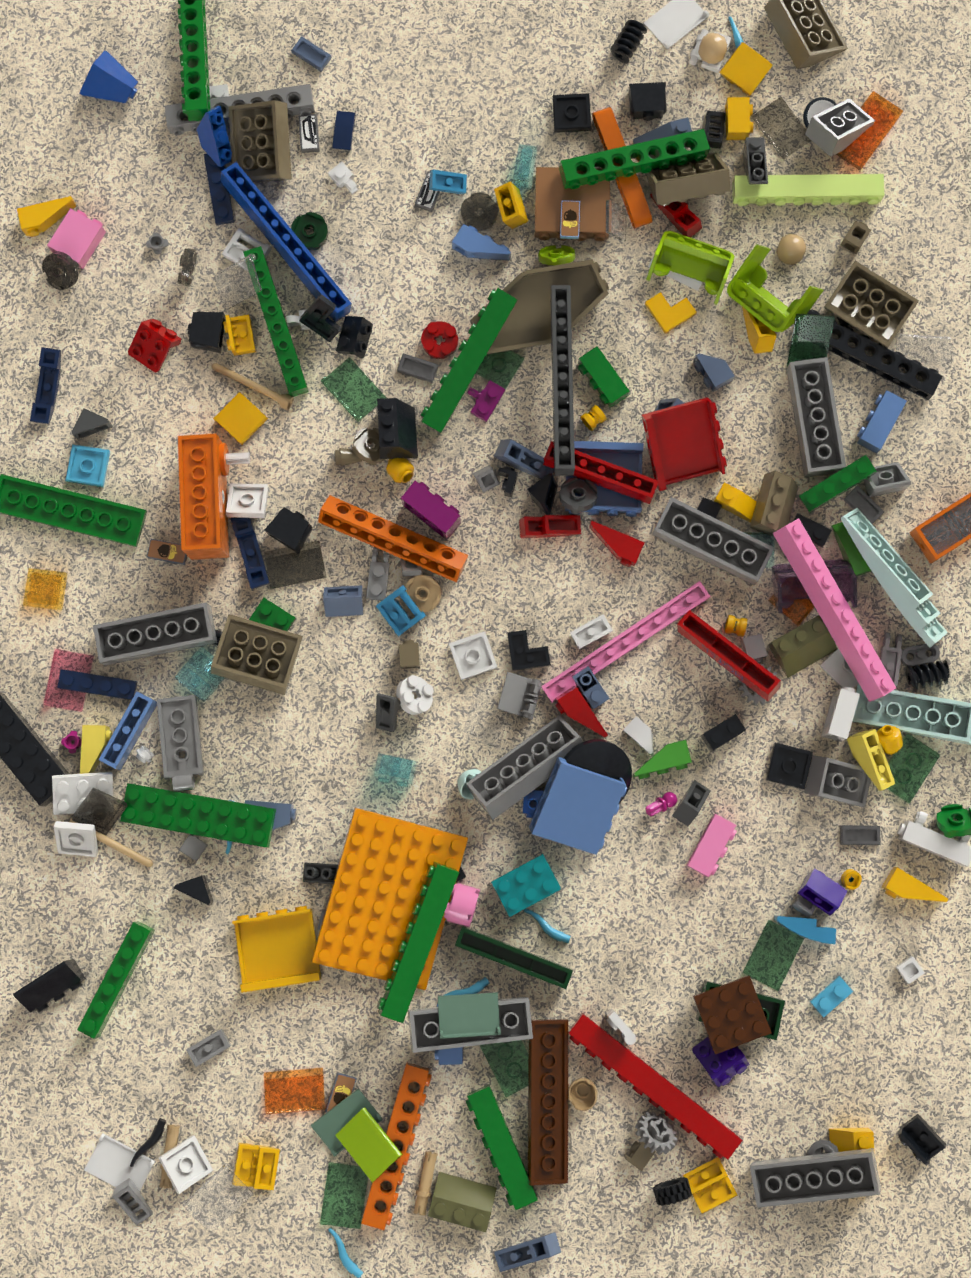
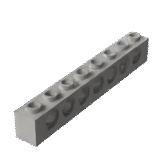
[164,84,315,135]

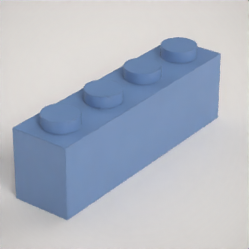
[99,692,157,770]

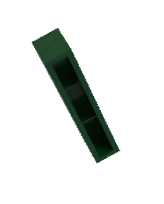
[455,926,573,989]

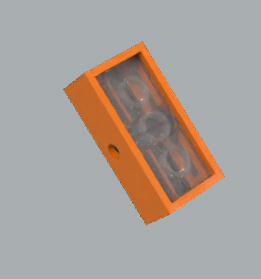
[909,493,971,564]

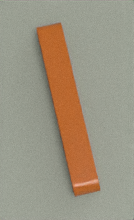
[592,107,652,229]

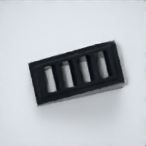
[705,110,725,149]

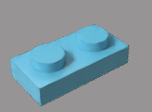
[809,976,853,1017]

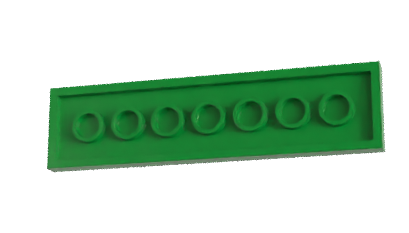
[0,474,147,547]
[120,783,276,848]

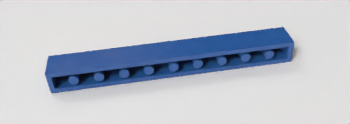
[221,162,352,323]

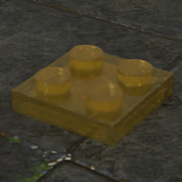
[23,568,68,611]

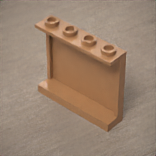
[535,167,610,241]

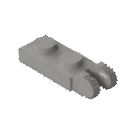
[366,547,390,601]
[880,632,902,687]

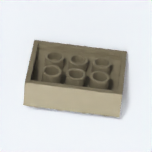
[764,0,848,69]
[228,100,292,182]
[646,152,731,206]
[824,260,919,348]
[211,614,303,695]

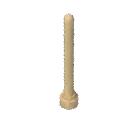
[212,363,294,410]
[69,815,153,867]

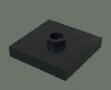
[552,93,591,133]
[766,742,813,790]

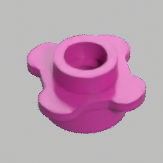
[61,731,82,754]

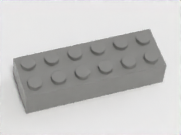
[786,357,846,478]
[652,497,775,585]
[93,602,217,666]
[466,715,583,820]
[408,997,533,1053]
[750,1148,881,1208]

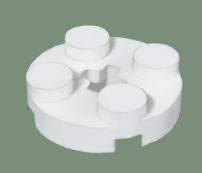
[396,675,434,715]

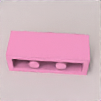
[686,814,737,877]

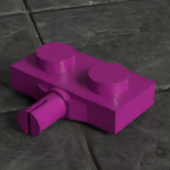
[467,380,506,422]

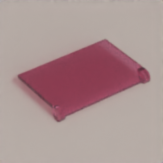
[43,649,94,712]

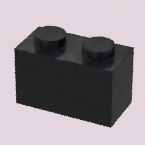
[701,714,746,752]

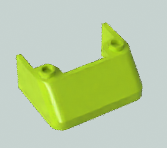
[646,231,734,305]
[727,244,824,332]

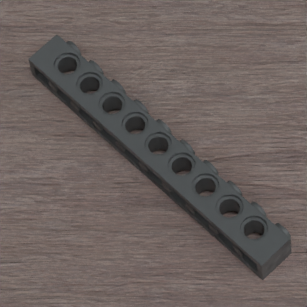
[550,285,575,476]

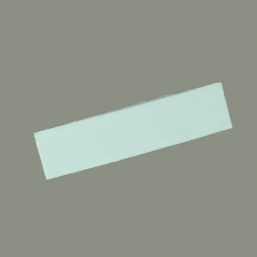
[841,508,948,648]
[852,684,971,745]

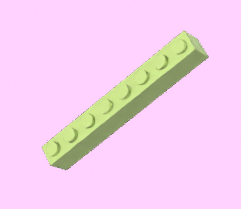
[732,174,885,206]

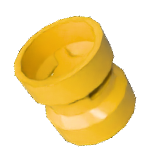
[580,405,607,431]
[724,615,748,637]

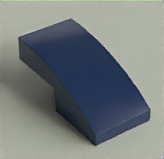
[332,111,356,150]

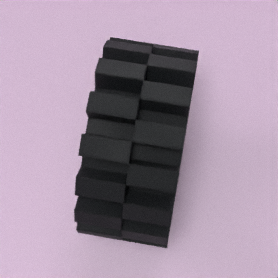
[653,1177,692,1206]

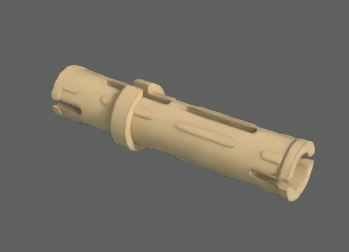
[159,1124,180,1188]
[413,1151,438,1216]

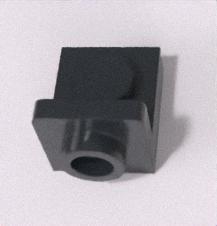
[498,466,518,498]

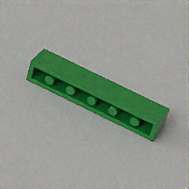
[77,921,155,1039]
[465,1084,538,1210]

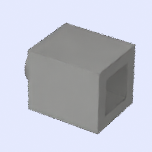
[740,634,768,663]

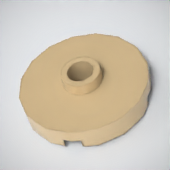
[405,575,442,612]

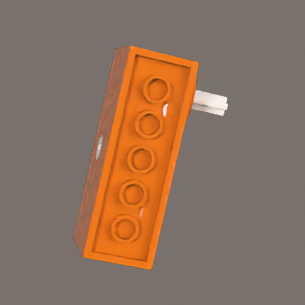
[178,434,250,560]

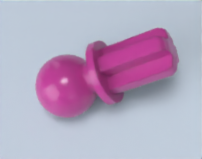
[645,792,677,817]

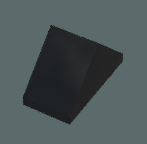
[527,474,558,515]
[174,875,214,905]

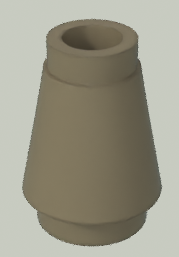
[335,448,362,466]

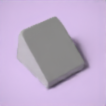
[473,465,500,493]
[179,834,208,861]

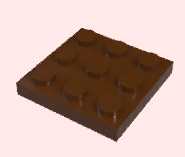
[693,975,771,1054]

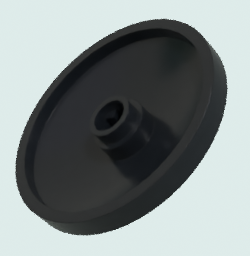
[563,739,632,803]

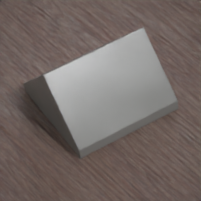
[864,462,911,497]

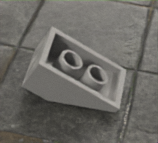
[805,99,875,157]
[804,755,871,808]

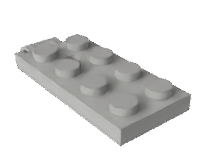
[157,695,204,792]

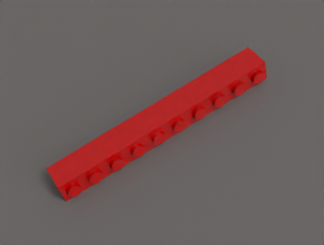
[568,1013,743,1160]

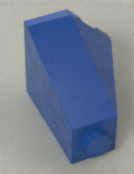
[79,51,138,103]

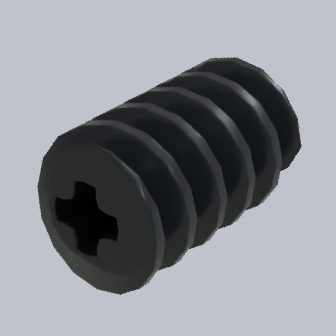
[610,20,647,64]
[905,660,949,689]

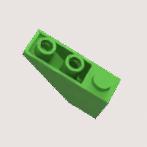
[633,740,692,779]

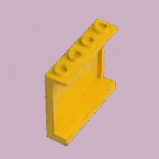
[232,905,322,993]

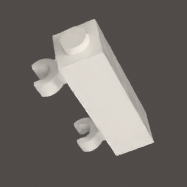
[897,811,971,867]

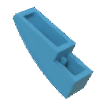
[774,916,836,945]

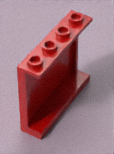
[641,397,727,491]

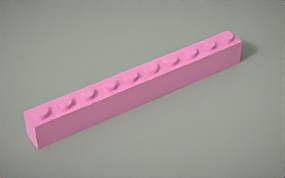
[773,519,896,702]

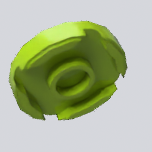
[538,245,575,266]

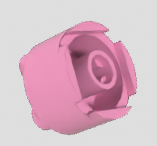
[444,883,480,928]

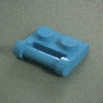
[376,585,426,637]

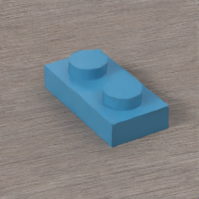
[429,169,467,194]

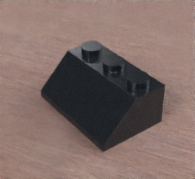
[377,398,418,459]
[13,959,86,1013]

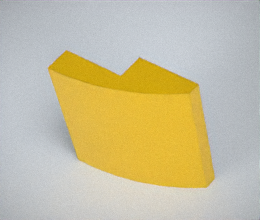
[719,42,773,96]
[213,392,268,445]
[232,1143,280,1190]
[683,1157,738,1214]

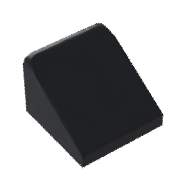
[697,497,722,519]

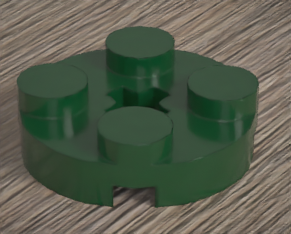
[291,212,329,250]

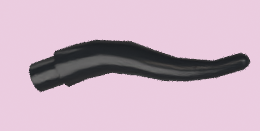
[130,1118,166,1167]

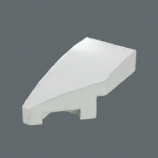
[623,716,654,756]

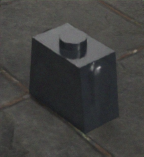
[628,82,667,121]
[188,311,226,353]
[264,507,312,554]

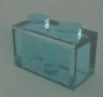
[513,144,537,190]
[374,753,417,787]

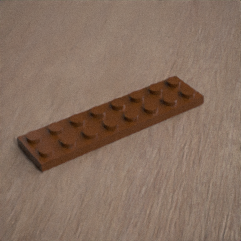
[528,1019,568,1186]

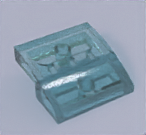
[175,647,225,702]

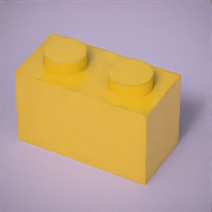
[725,97,753,140]
[494,182,528,229]

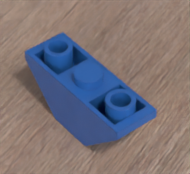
[197,106,232,167]

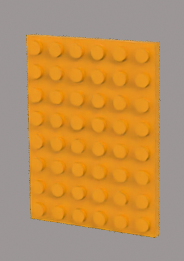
[311,807,468,990]

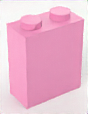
[47,208,106,269]

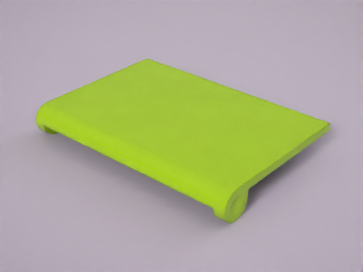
[335,1107,403,1183]

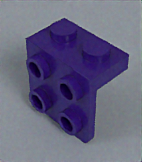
[692,1037,750,1088]

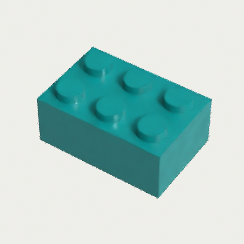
[491,854,561,917]

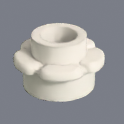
[136,746,154,763]

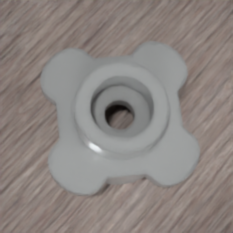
[146,233,169,254]

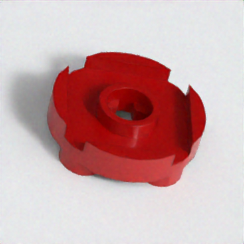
[421,321,459,359]

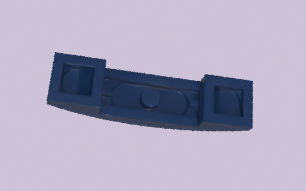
[30,347,61,424]
[230,517,270,589]

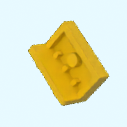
[223,314,256,356]

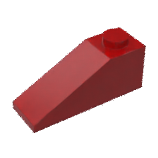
[589,521,645,567]
[555,686,608,738]

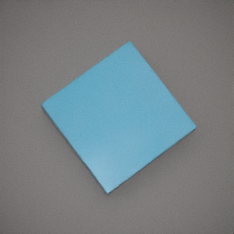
[65,444,110,488]

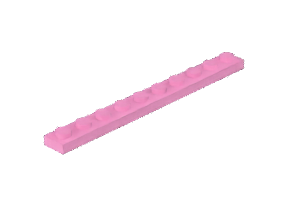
[541,581,711,703]

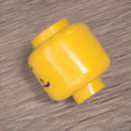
[386,458,414,483]
[877,725,903,755]

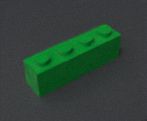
[799,455,876,514]

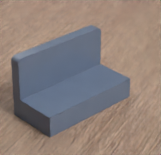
[323,585,363,617]

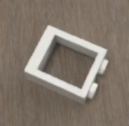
[821,687,860,742]

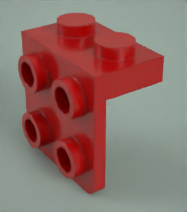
[128,319,182,372]

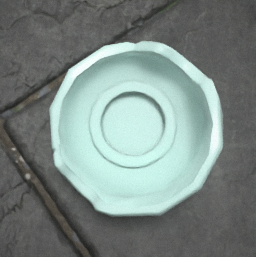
[457,769,481,799]

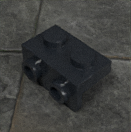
[336,316,373,358]
[898,1114,946,1166]

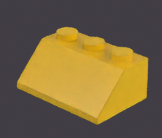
[829,1128,875,1154]

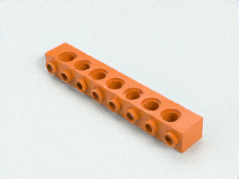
[318,495,468,583]
[361,1062,432,1230]

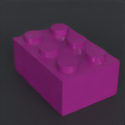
[401,481,461,540]

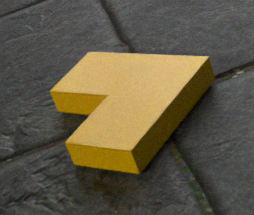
[645,292,697,334]

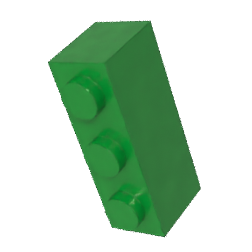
[577,346,630,408]

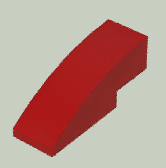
[650,193,702,238]
[519,515,582,538]

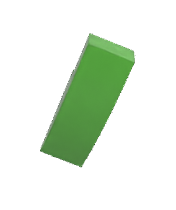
[831,522,871,578]

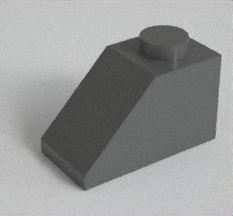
[672,780,711,827]

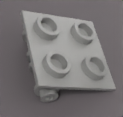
[497,672,542,720]

